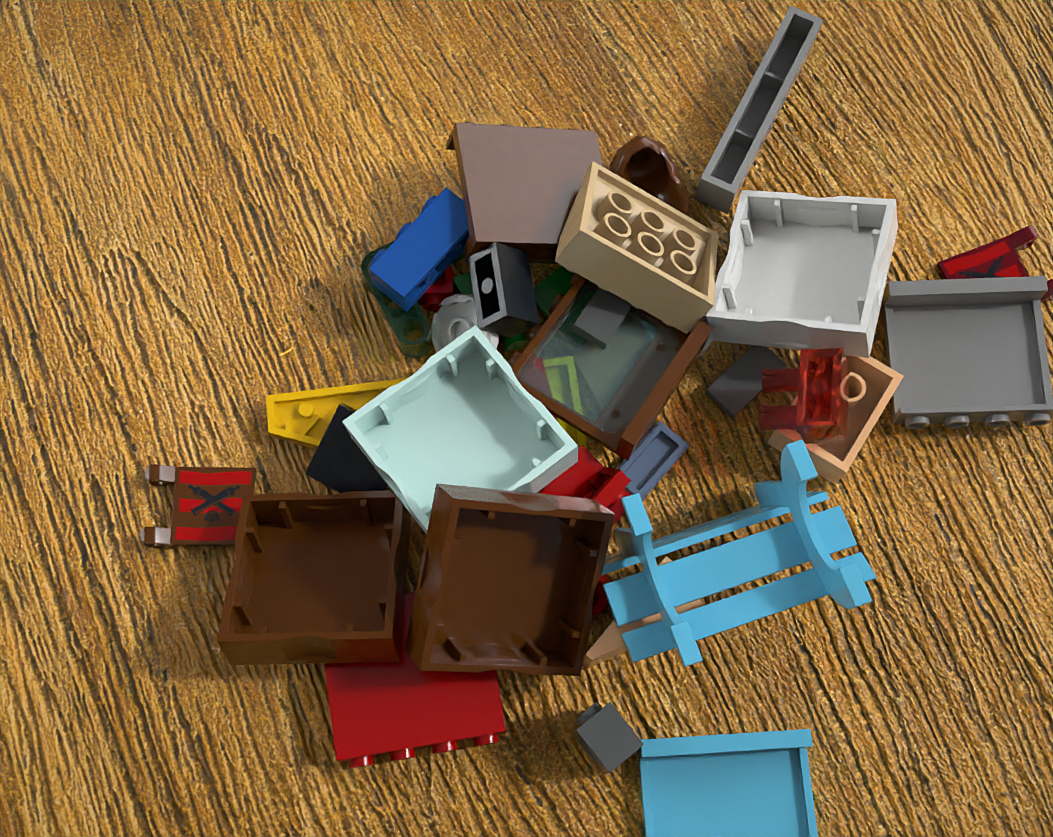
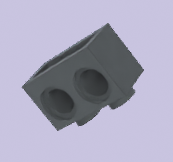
[573,702,644,775]

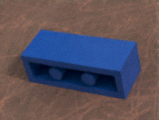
[369,187,470,312]

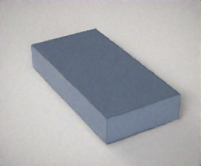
[617,421,690,501]

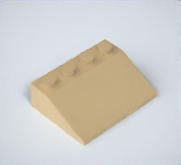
[555,161,718,334]

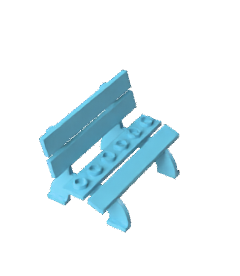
[601,439,877,667]

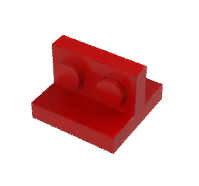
[537,445,631,525]

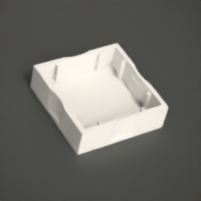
[706,190,898,358]

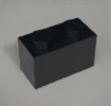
[468,242,540,338]

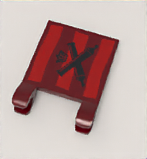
[937,225,1053,303]

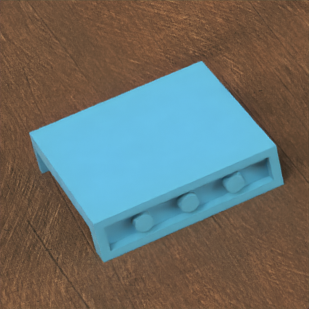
[637,729,818,837]

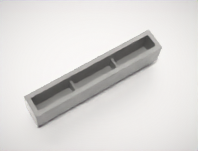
[695,5,823,214]

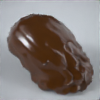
[609,135,690,216]

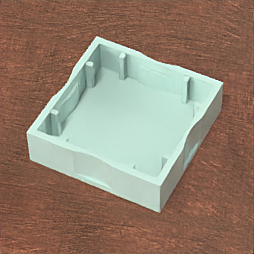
[342,325,578,535]

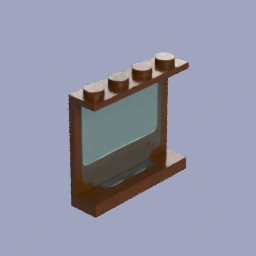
[508,273,714,461]

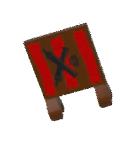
[140,464,256,548]

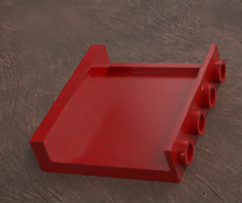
[324,592,506,769]

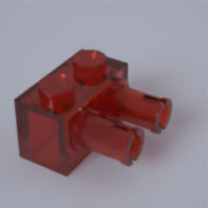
[759,348,850,444]

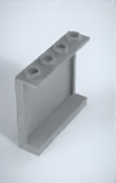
[881,276,1053,429]

